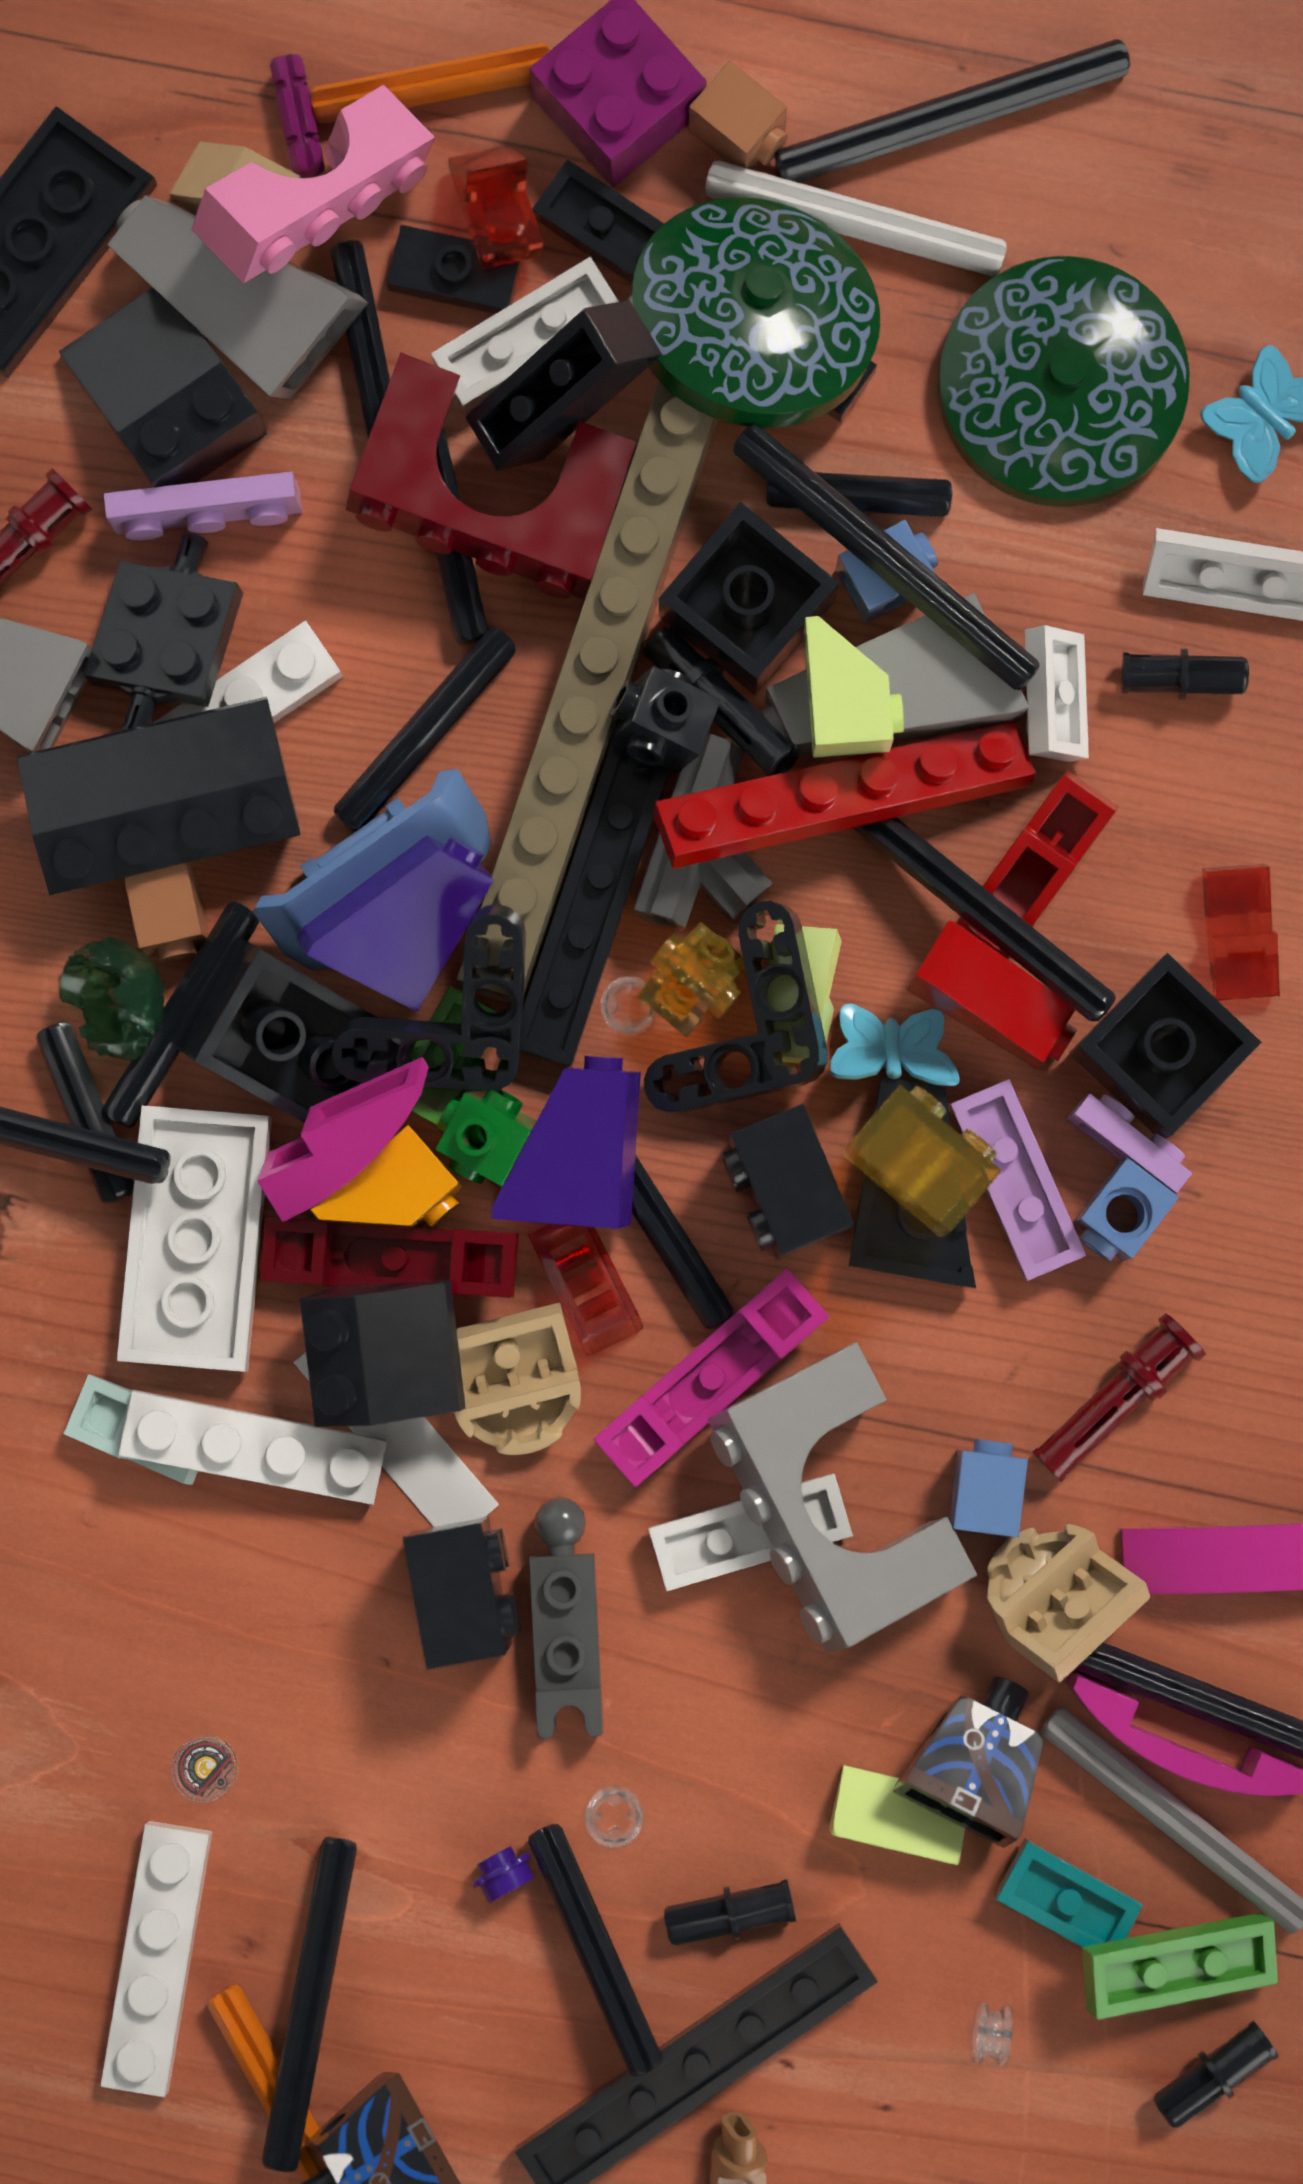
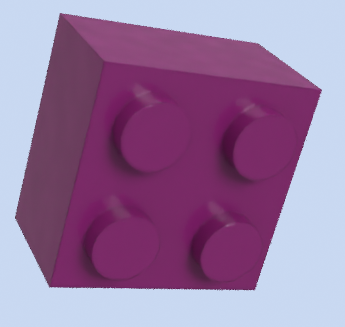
[529,0,707,188]

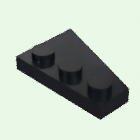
[848,1077,976,1289]

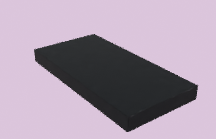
[0,106,158,378]

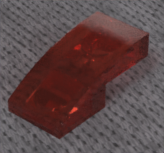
[1202,863,1280,1001]

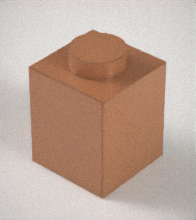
[689,60,788,170]
[124,862,209,963]

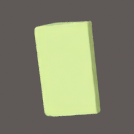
[829,1765,965,1865]

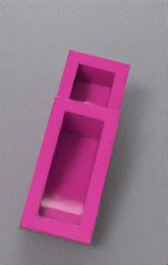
[257,1057,429,1222]

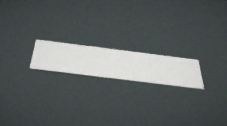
[294,1352,499,1527]

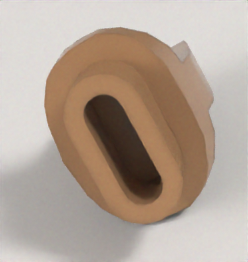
[710,2111,768,2184]

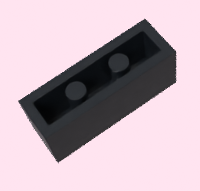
[465,300,662,471]

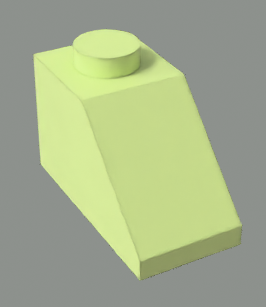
[803,616,904,758]

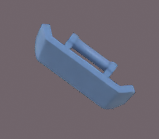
[253,769,491,970]

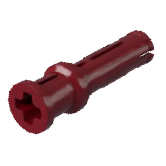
[0,468,92,587]
[1032,1313,1206,1482]

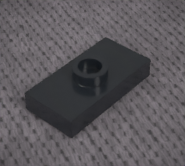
[387,225,523,314]

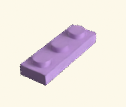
[104,471,302,540]
[949,1079,1086,1282]

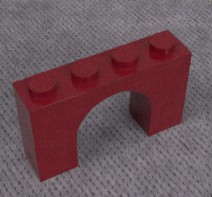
[346,352,638,599]

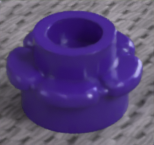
[472,1846,535,1903]

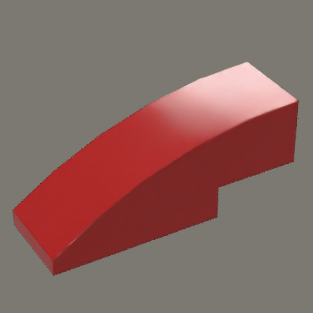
[956,770,1119,959]

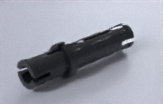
[644,626,800,776]

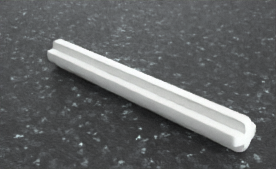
[705,160,1006,277]

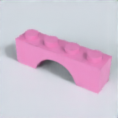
[191,85,435,284]

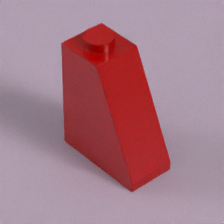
[907,919,1077,1069]

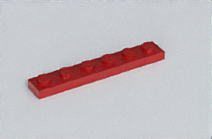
[653,721,1036,869]

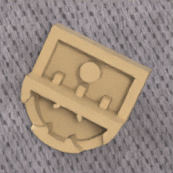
[454,1302,581,1455]
[987,1524,1150,1683]

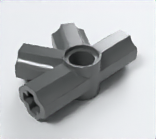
[632,734,773,931]

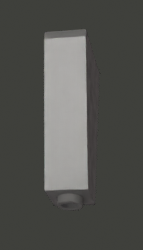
[107,195,368,400]
[760,593,1029,756]

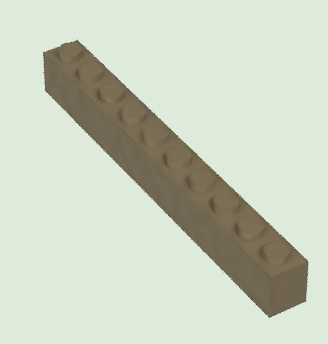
[457,381,719,1004]

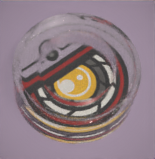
[171,1735,239,1803]

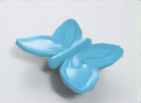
[1200,345,1303,483]
[830,1004,960,1086]

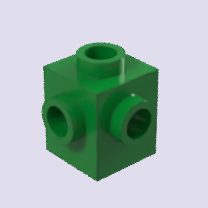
[435,1090,537,1187]

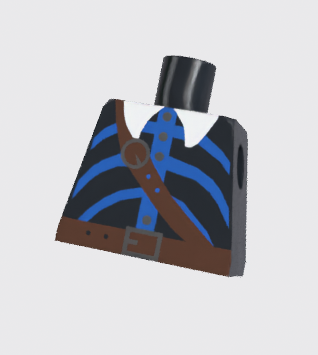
[892,1677,1043,1848]
[301,2072,460,2184]

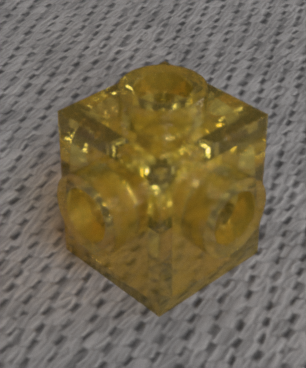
[638,922,745,1037]

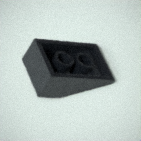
[58,287,267,488]
[176,938,416,1123]

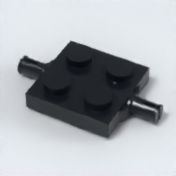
[84,533,244,731]

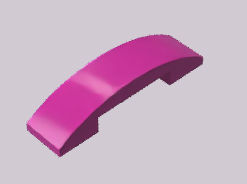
[593,1268,830,1488]
[1120,1523,1303,1594]
[1066,1671,1303,1796]

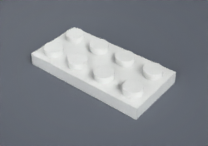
[117,1105,272,1372]

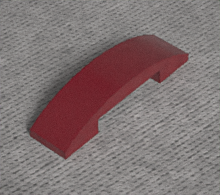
[260,1217,519,1298]

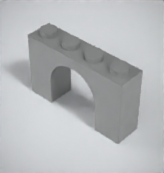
[708,1342,977,1652]

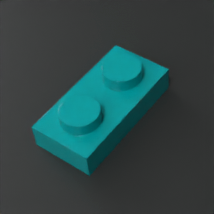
[994,1838,1143,1947]

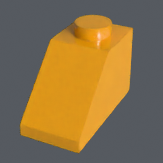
[311,1125,463,1228]

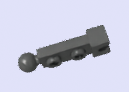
[529,1497,604,1739]

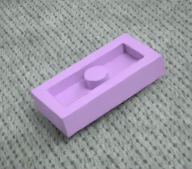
[1067,1094,1193,1194]

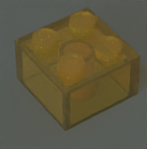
[842,1085,1002,1237]

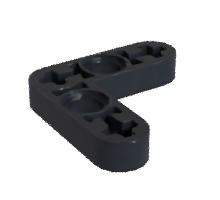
[644,901,828,1112]
[332,904,526,1091]

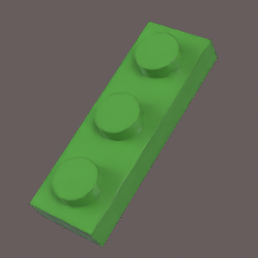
[1082,1912,1278,2020]

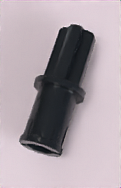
[1121,649,1249,700]
[664,1879,796,1945]
[1153,2020,1279,2128]

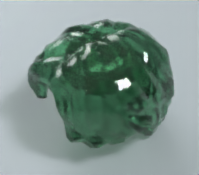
[58,937,166,1060]

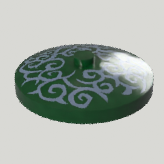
[628,198,880,428]
[938,256,1190,507]

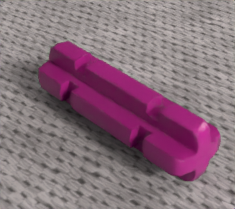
[270,54,325,178]

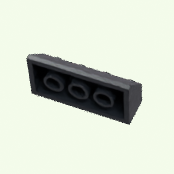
[17,696,301,896]

